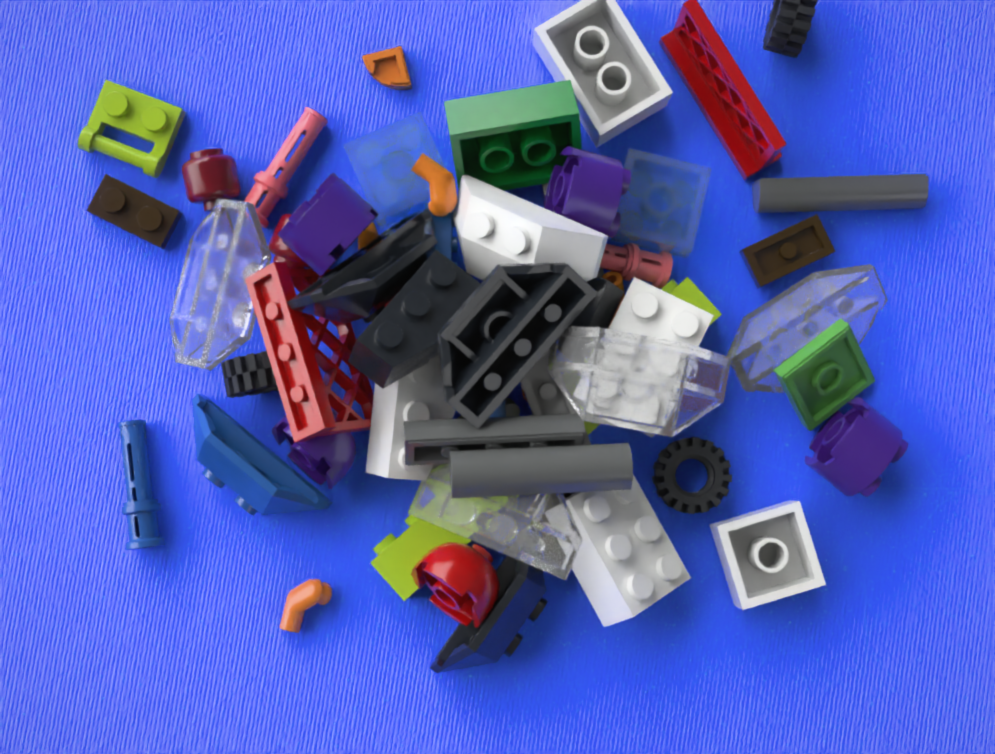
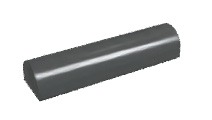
[752,174,929,213]
[403,413,585,466]
[449,443,633,498]

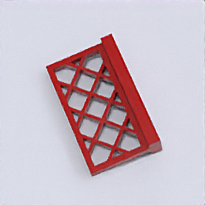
[659,0,787,181]
[245,262,374,443]

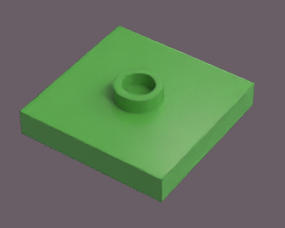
[773,318,876,431]

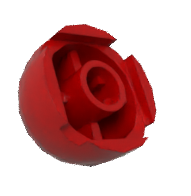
[411,542,500,628]

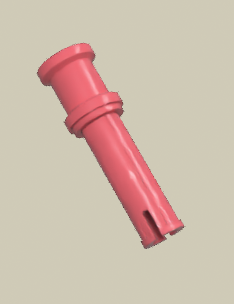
[234,107,328,228]
[600,243,673,289]

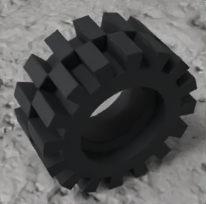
[763,0,818,58]
[221,351,279,398]
[652,437,732,514]

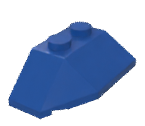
[192,394,333,516]

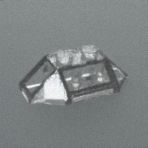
[169,198,272,371]
[726,264,888,393]
[546,326,731,437]
[408,464,583,581]

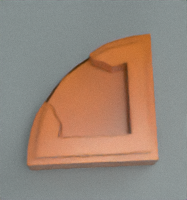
[362,46,412,90]

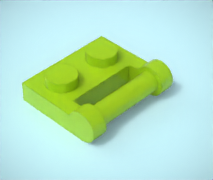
[77,80,186,178]

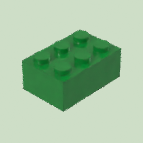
[444,80,582,191]

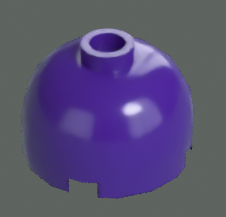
[272,410,357,489]

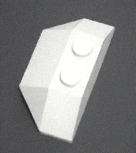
[453,175,608,282]

